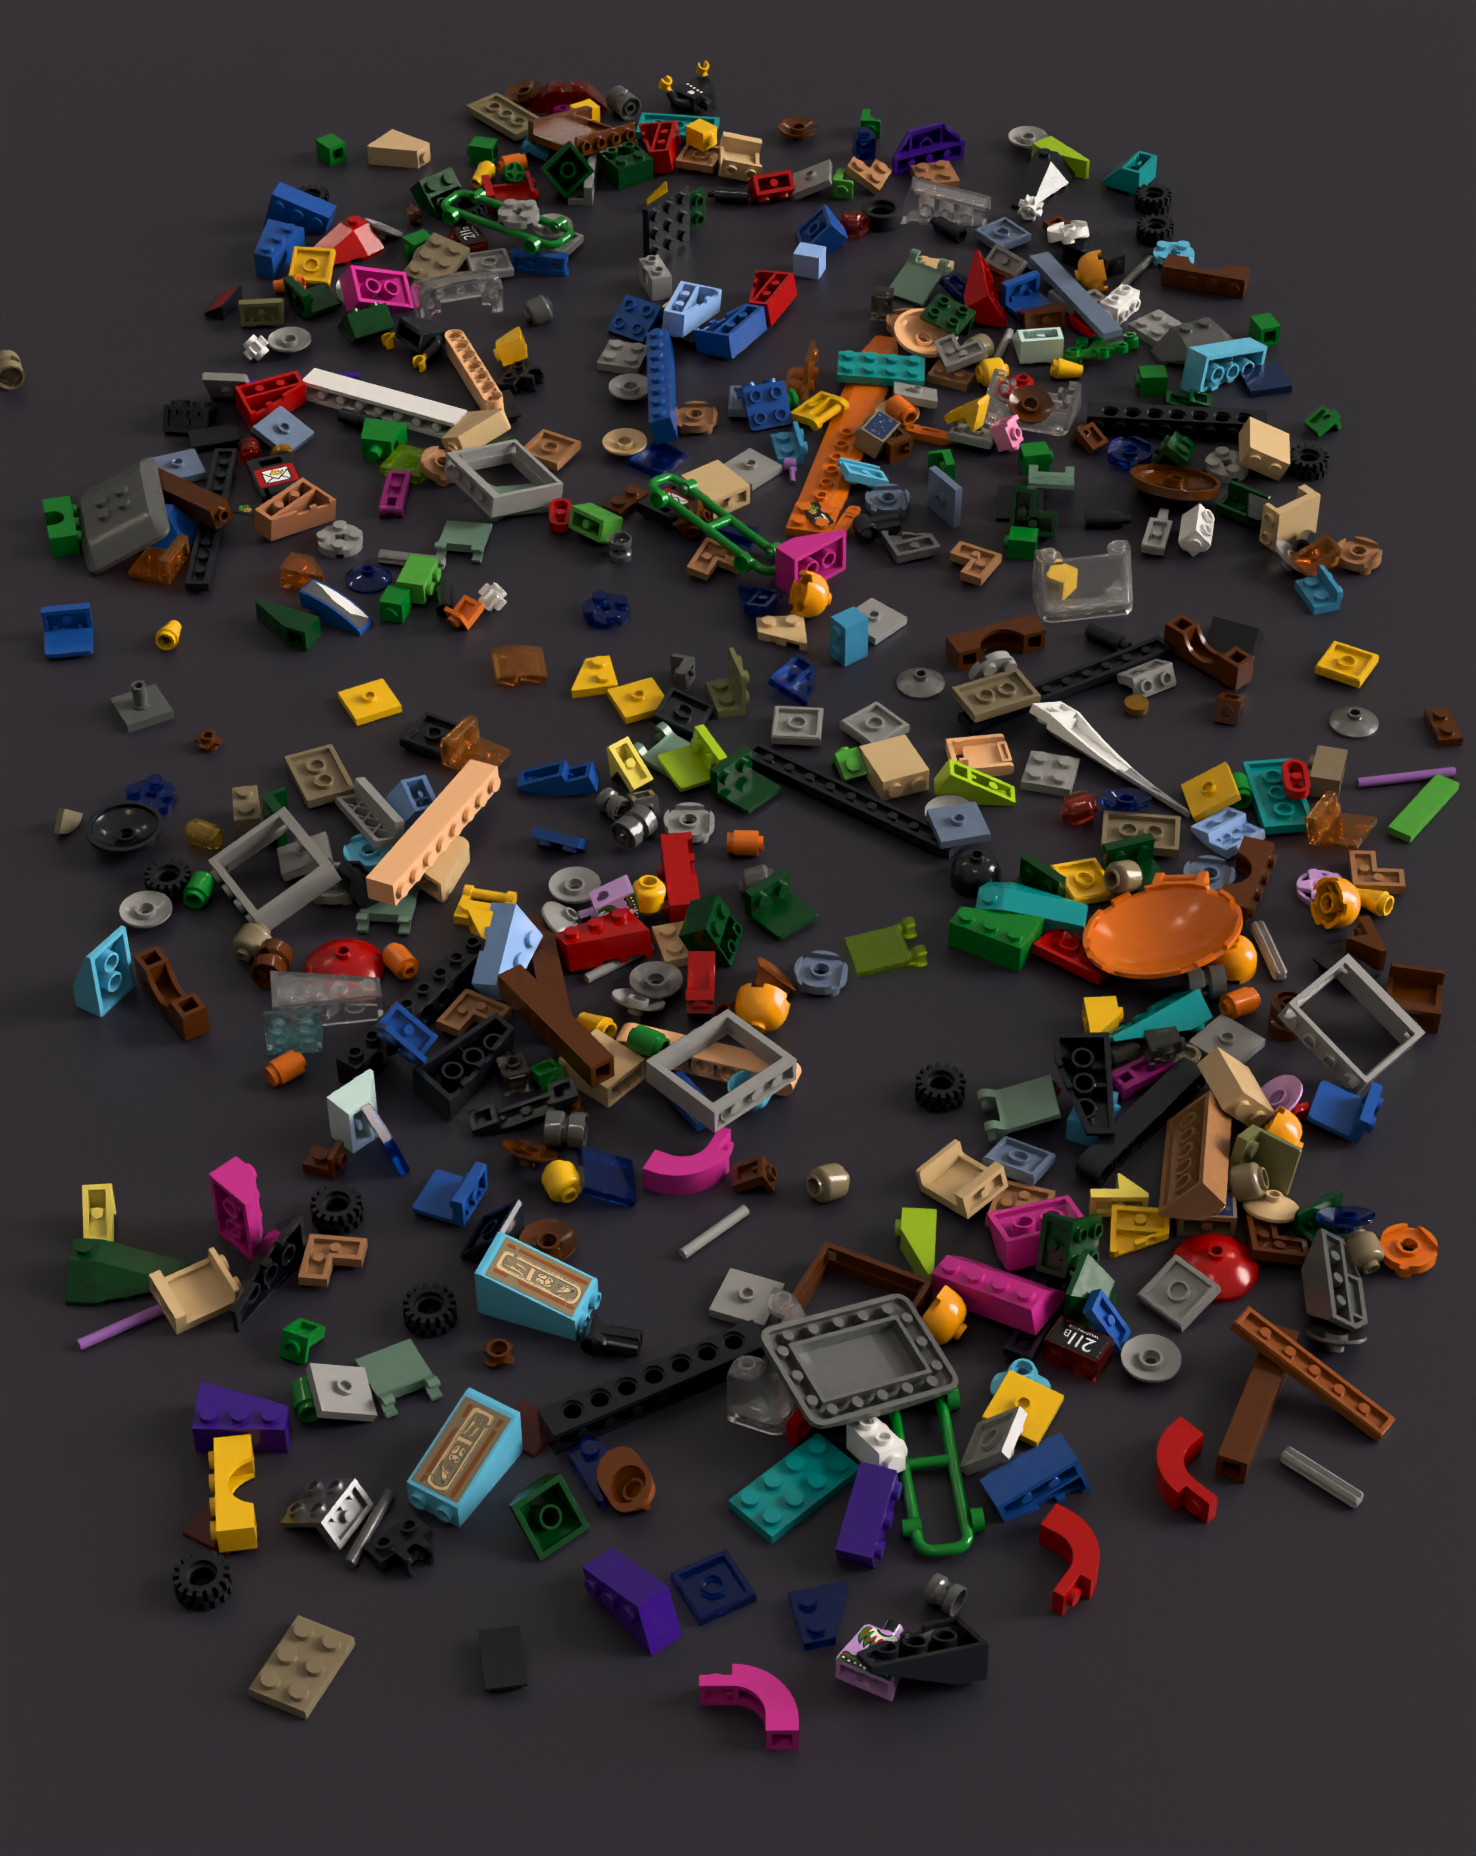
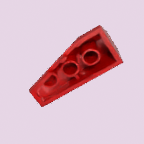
[314,215,385,266]
[963,249,1008,328]

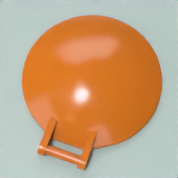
[1083,871,1243,979]

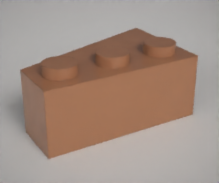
[254,477,336,541]

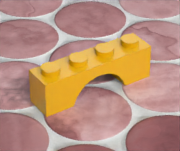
[208,1434,258,1553]

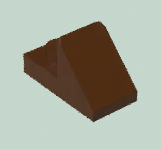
[1345,915,1387,971]

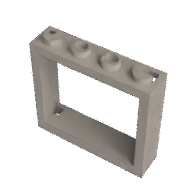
[444,439,563,518]
[208,806,342,930]
[1277,953,1426,1095]
[646,1009,797,1133]

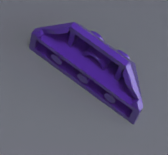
[892,122,965,176]

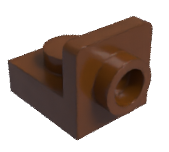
[1069,422,1109,455]
[885,427,914,464]
[1213,692,1246,725]
[302,1140,348,1179]
[732,1155,778,1194]

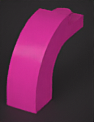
[643,1127,734,1195]
[699,1664,799,1750]

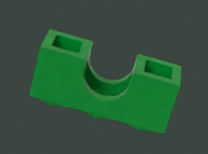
[42,495,83,558]

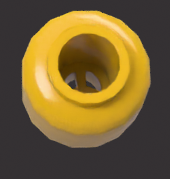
[975,357,1009,387]
[632,875,666,916]
[541,1160,583,1203]

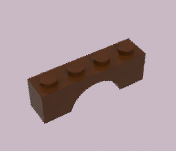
[1161,254,1250,299]
[945,613,1046,672]
[1164,614,1255,691]
[1222,836,1277,928]
[133,945,210,1041]

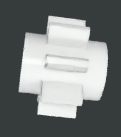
[1017,195,1043,222]
[242,335,269,361]
[478,582,507,612]

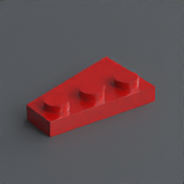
[1031,929,1112,985]

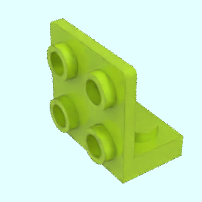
[657,724,727,792]

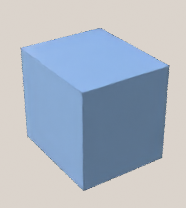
[793,242,826,280]

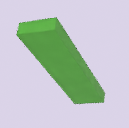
[1387,774,1460,843]

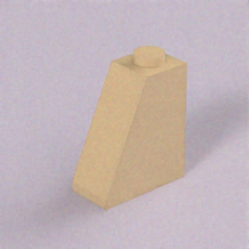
[367,129,431,169]
[441,408,511,451]
[414,836,470,903]

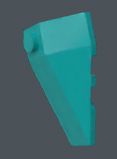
[975,882,1088,929]
[1109,988,1213,1042]

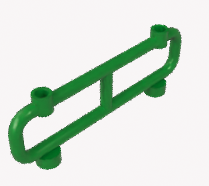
[440,188,574,255]
[648,473,781,576]
[881,1386,985,1557]

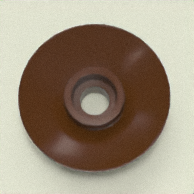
[505,80,543,103]
[779,116,818,140]
[1008,385,1053,424]
[502,1139,558,1168]
[519,1218,577,1261]

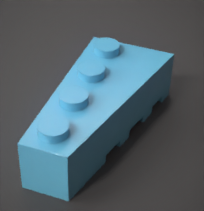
[1180,337,1268,393]

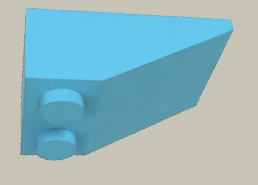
[72,925,136,1018]

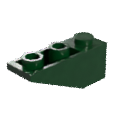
[255,598,321,651]

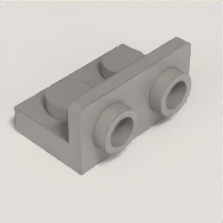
[1116,659,1177,697]

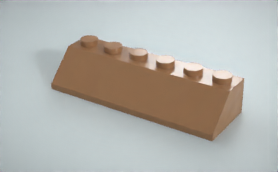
[1158,1090,1232,1221]

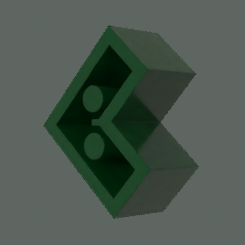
[1009,484,1058,538]

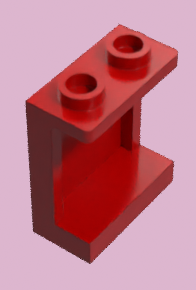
[481,171,539,214]

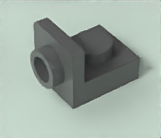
[670,653,696,693]
[627,789,661,821]

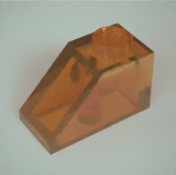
[1290,533,1342,576]
[279,552,325,591]

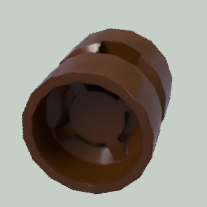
[250,938,293,989]
[1268,990,1307,1042]

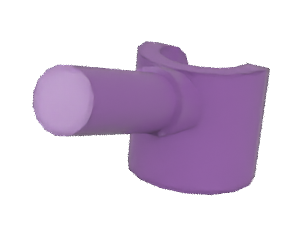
[783,457,797,484]

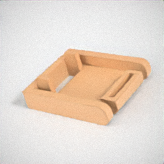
[945,734,1014,776]

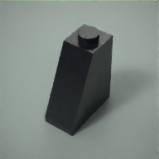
[1062,232,1126,278]

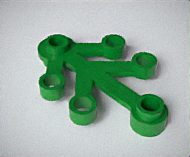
[1063,332,1139,364]

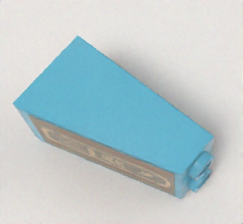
[474,1232,601,1341]
[406,1387,523,1528]

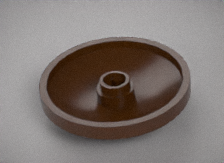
[1129,463,1221,501]

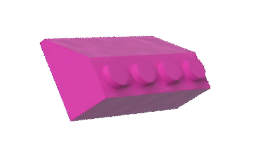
[931,1255,1065,1336]

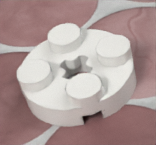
[1047,220,1089,244]

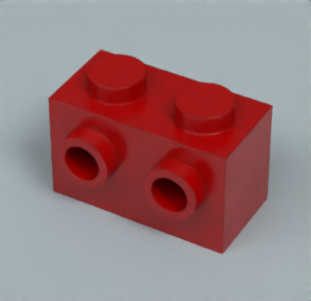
[747,169,795,204]

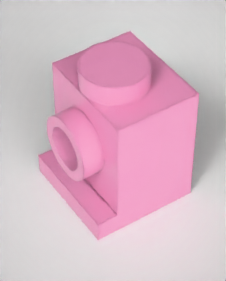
[989,414,1024,452]

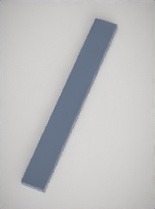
[1029,252,1123,340]

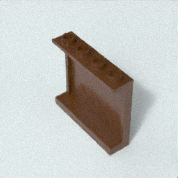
[528,106,636,156]

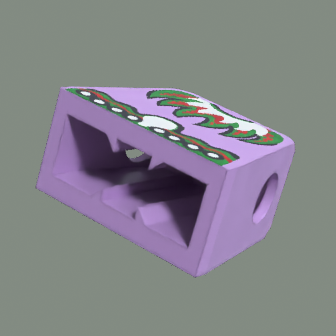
[578,875,642,923]
[835,1620,904,1702]

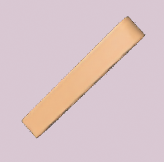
[444,329,504,410]
[616,1022,802,1096]

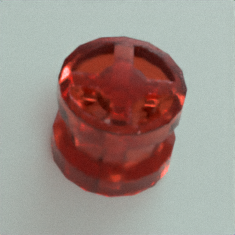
[238,437,262,465]

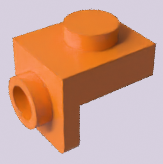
[443,594,485,630]

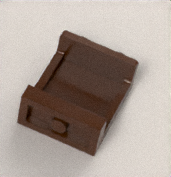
[1386,963,1445,1034]

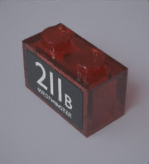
[448,221,488,264]
[1042,1316,1114,1382]

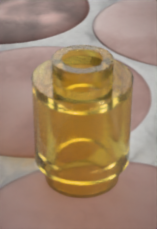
[184,818,225,849]

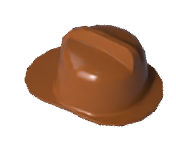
[753,957,796,995]
[597,1446,656,1513]

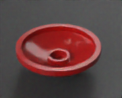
[305,938,385,997]
[1171,1233,1259,1303]

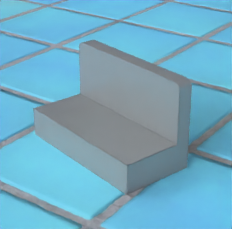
[985,243,1035,277]

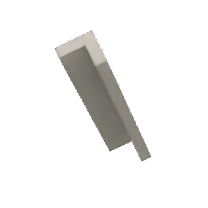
[568,152,599,206]
[335,777,404,848]

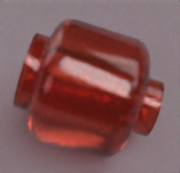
[839,210,870,237]
[1059,789,1098,826]

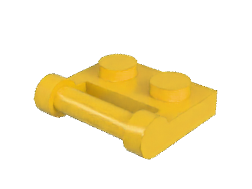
[791,391,849,431]
[453,884,517,926]

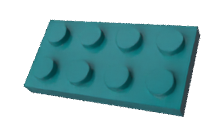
[636,112,720,144]
[837,350,925,387]
[1242,758,1315,835]
[728,1432,859,1544]

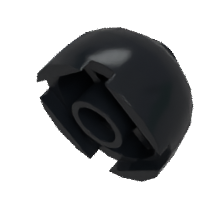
[950,849,1002,898]

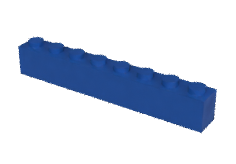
[646,327,678,445]

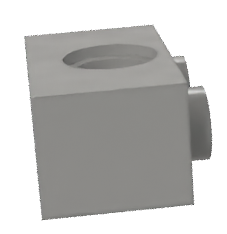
[639,255,672,302]

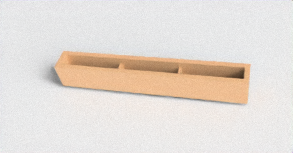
[366,759,501,906]

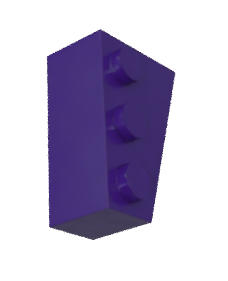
[192,1381,291,1453]
[835,1461,902,1569]
[582,1547,682,1657]

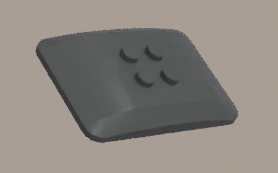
[76,457,170,575]
[759,1294,958,1429]

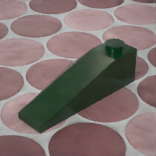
[65,1238,193,1307]

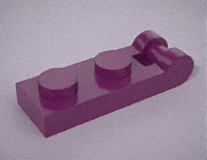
[379,470,411,517]
[1112,1045,1181,1101]

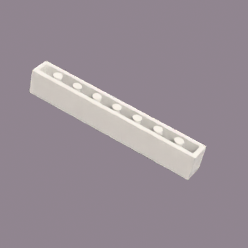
[303,368,467,438]

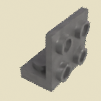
[280,1478,374,1550]

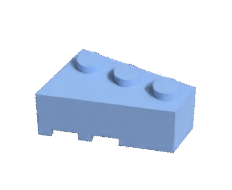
[662,281,722,338]
[471,902,543,1001]

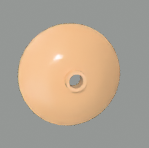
[894,308,958,358]

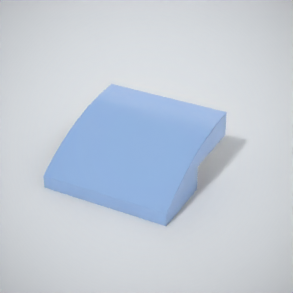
[1191,806,1266,859]

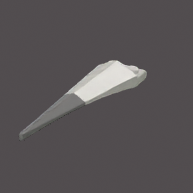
[1029,701,1191,819]

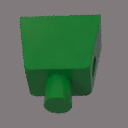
[361,418,408,463]

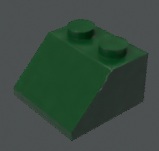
[540,141,595,199]

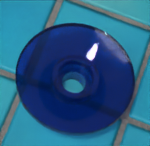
[345,564,392,594]
[1101,787,1152,812]
[1316,1206,1376,1234]

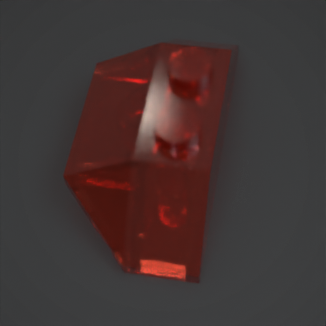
[529,80,607,113]

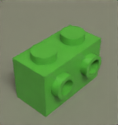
[568,503,623,544]
[396,554,441,604]

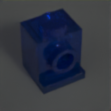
[852,127,876,161]

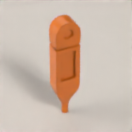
[904,424,962,445]
[833,505,861,538]

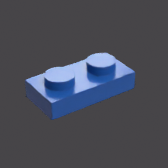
[531,827,588,853]
[1082,1289,1131,1354]

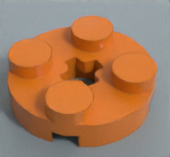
[1379,1223,1438,1278]

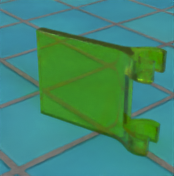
[845,917,928,977]

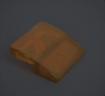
[490,645,548,687]

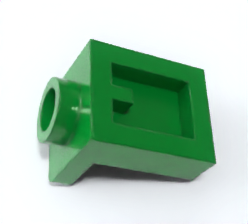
[860,109,881,139]
[1303,405,1342,438]
[928,449,955,481]
[527,1058,567,1094]
[279,1318,326,1365]

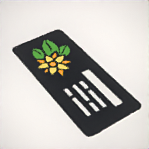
[804,501,835,528]
[233,502,260,516]

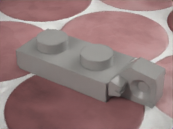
[1141,508,1173,556]

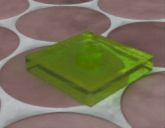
[380,443,426,484]

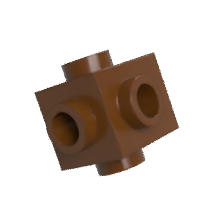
[676,499,711,540]

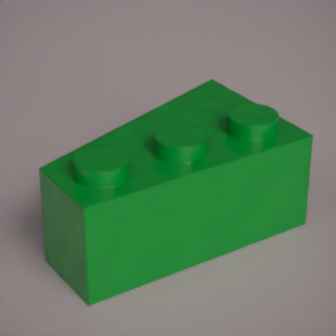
[948,906,1045,972]

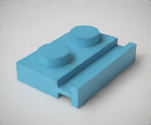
[837,457,889,489]

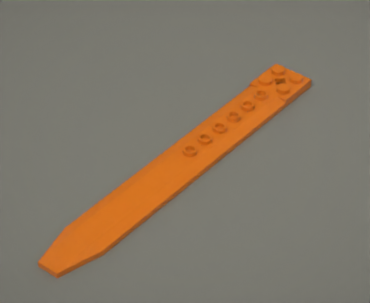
[786,335,898,537]

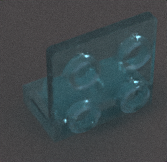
[263,1009,324,1055]

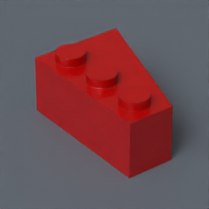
[639,120,681,174]
[748,270,797,328]
[235,370,306,430]
[656,832,700,923]
[555,908,654,972]

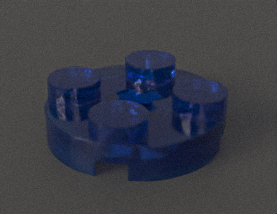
[1107,436,1153,472]
[582,590,630,630]
[125,774,177,816]

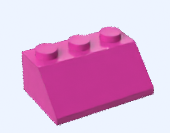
[208,1156,263,1262]
[986,1195,1083,1272]

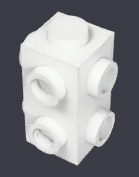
[1099,284,1141,325]
[1178,504,1215,557]
[846,1417,908,1473]

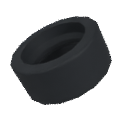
[862,198,900,231]

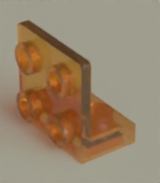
[785,340,819,401]
[128,534,191,585]
[440,714,511,771]
[1305,790,1377,850]

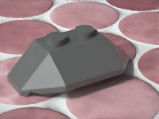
[1150,317,1235,365]
[1301,1228,1368,1332]

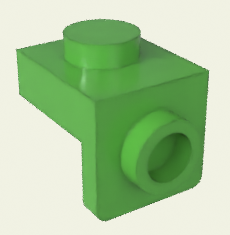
[831,168,853,200]
[830,747,868,783]

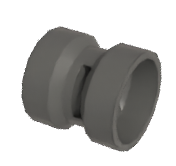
[609,531,632,564]
[595,787,631,821]
[923,1573,967,1616]

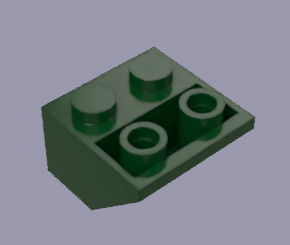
[598,141,654,191]
[410,167,464,218]
[337,302,395,344]
[679,894,743,968]

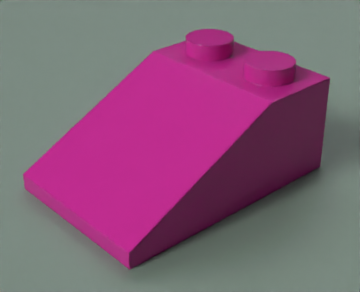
[339,265,414,314]
[775,529,847,595]

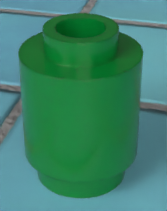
[1232,772,1253,809]
[183,871,216,909]
[627,1024,670,1058]
[289,1376,319,1423]

